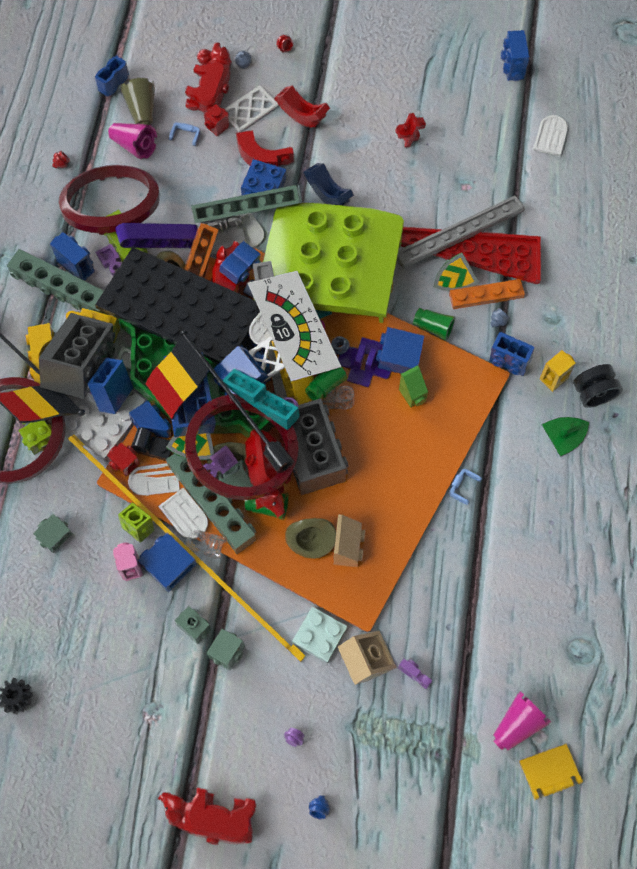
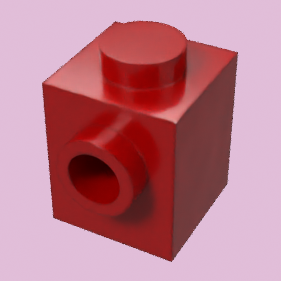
[204,104,230,137]
[107,442,140,477]

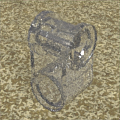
[322,386,355,409]
[186,530,226,559]

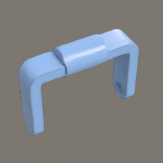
[169,122,200,146]
[450,469,482,505]

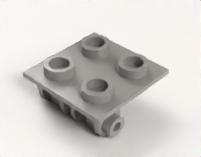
[206,216,246,255]

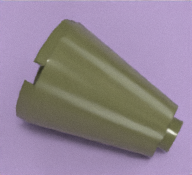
[121,78,155,126]

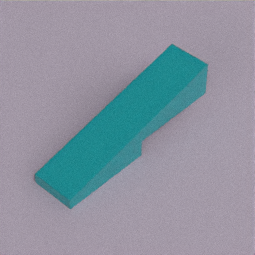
[222,369,299,430]

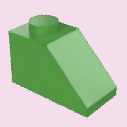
[399,365,428,408]

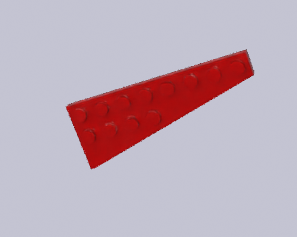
[401,227,541,284]

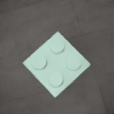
[292,607,347,663]

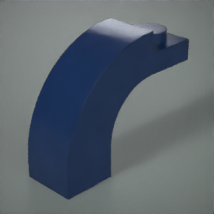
[303,163,354,206]

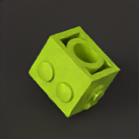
[18,420,52,455]
[118,502,155,543]

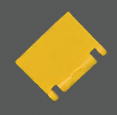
[519,744,583,800]

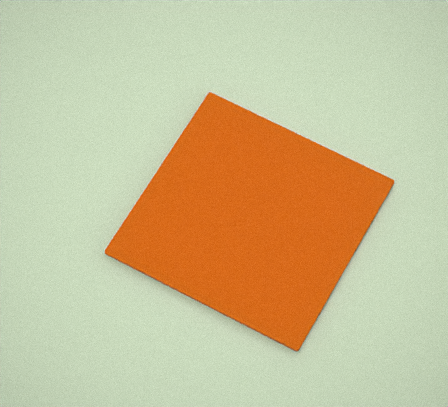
[97,248,510,632]

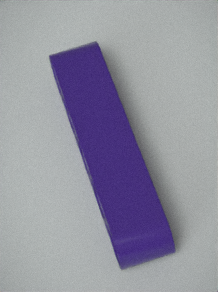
[115,223,198,248]

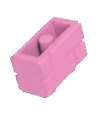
[113,542,143,581]

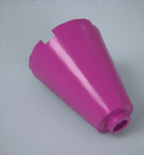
[108,123,157,159]
[493,691,551,751]

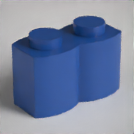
[95,56,129,97]
[219,241,261,285]

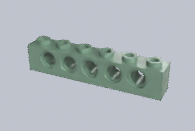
[191,185,302,223]
[7,249,107,314]
[166,454,256,554]

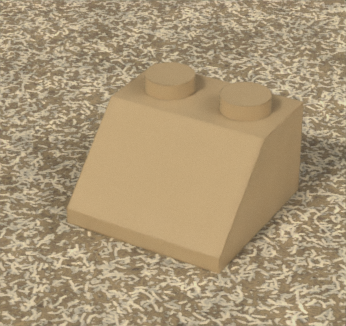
[334,514,365,567]
[338,631,397,685]

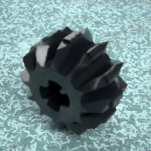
[0,678,33,714]

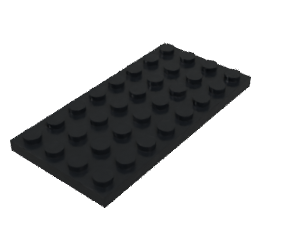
[95,247,260,364]

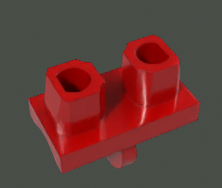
[395,113,426,148]

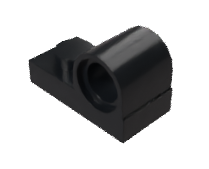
[131,428,172,461]

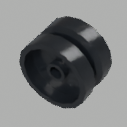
[573,364,623,408]

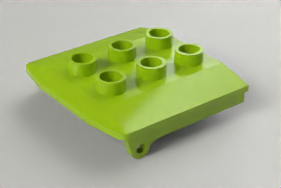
[254,203,404,323]

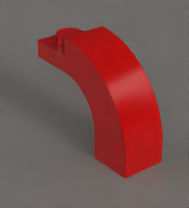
[274,85,330,127]
[236,130,294,166]

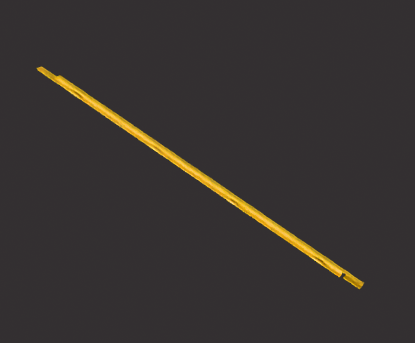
[68,434,305,662]

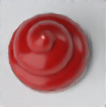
[277,34,293,52]
[197,49,212,65]
[52,151,70,168]

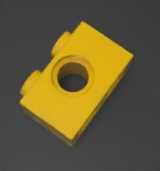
[540,350,576,392]

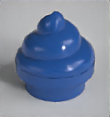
[308,795,330,819]

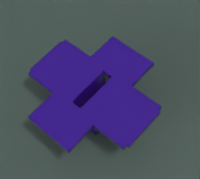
[338,337,391,388]

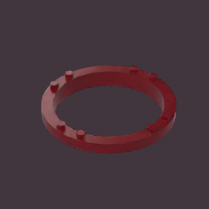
[59,165,160,235]
[0,377,66,483]
[185,394,298,500]

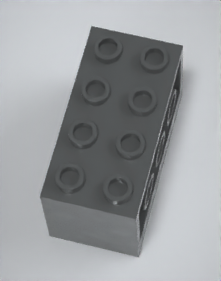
[39,313,115,399]
[280,399,348,495]

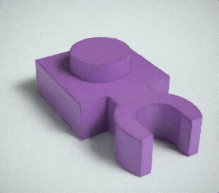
[96,244,122,276]
[203,446,238,477]
[398,659,432,689]

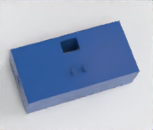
[163,352,216,437]

